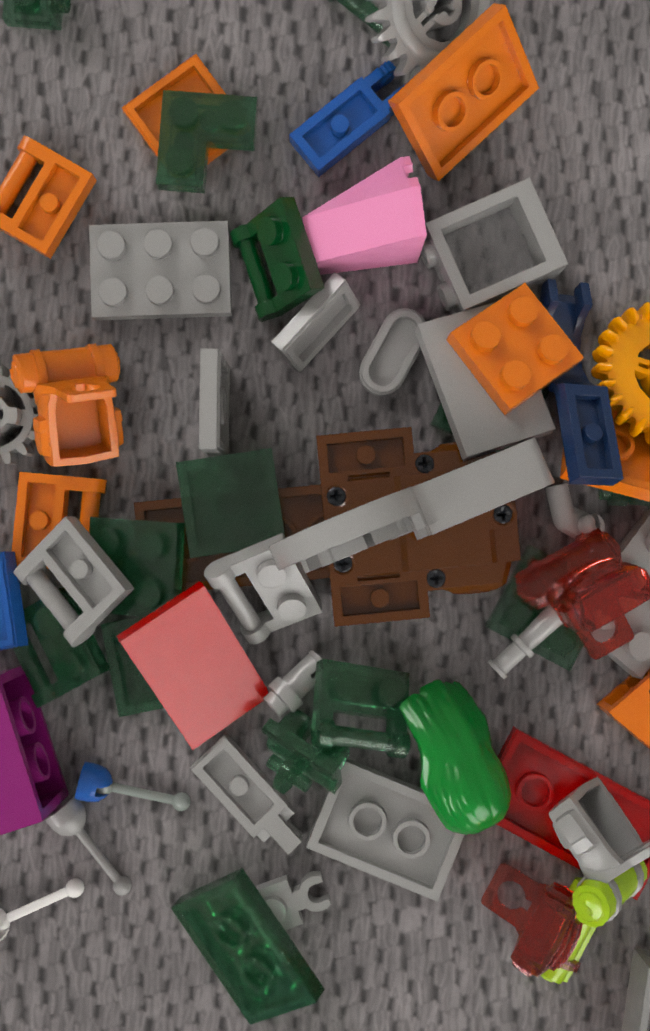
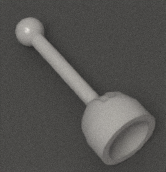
[45,793,132,896]

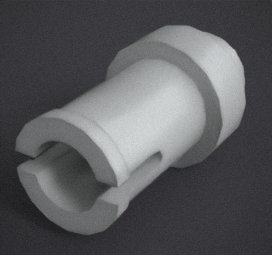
[263,650,331,718]

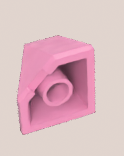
[302,156,427,275]

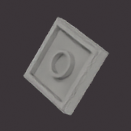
[199,348,230,457]

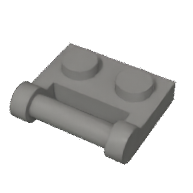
[14,516,135,647]
[204,533,323,644]

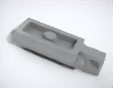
[190,732,303,855]

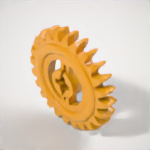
[591,302,650,445]

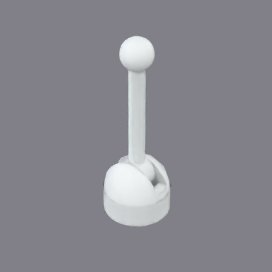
[0,878,84,941]

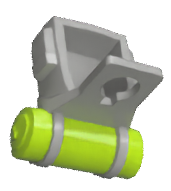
[548,777,650,927]

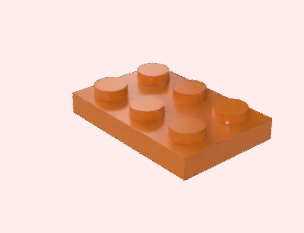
[388,3,539,181]

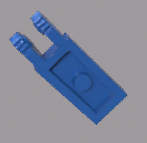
[289,61,408,177]

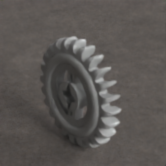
[365,0,494,82]

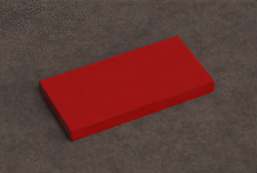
[496,726,650,900]

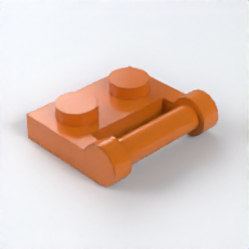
[0,135,97,259]
[12,472,107,569]

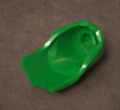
[399,679,511,835]

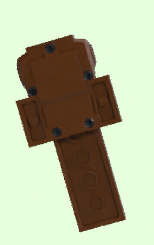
[134,427,521,627]

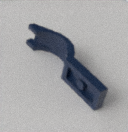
[540,279,624,486]

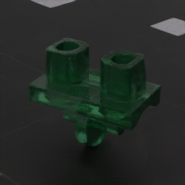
[262,709,350,794]

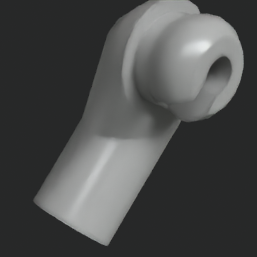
[545,483,605,542]

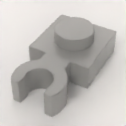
[243,871,331,940]

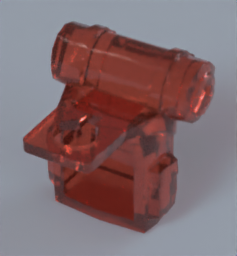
[515,528,650,660]

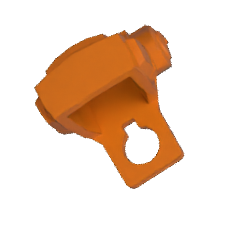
[9,343,124,467]

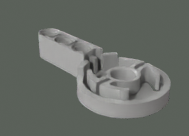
[269,437,555,574]

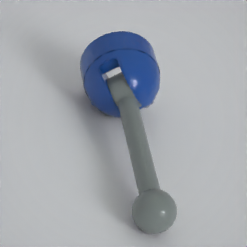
[75,761,191,811]

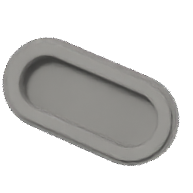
[359,308,426,397]

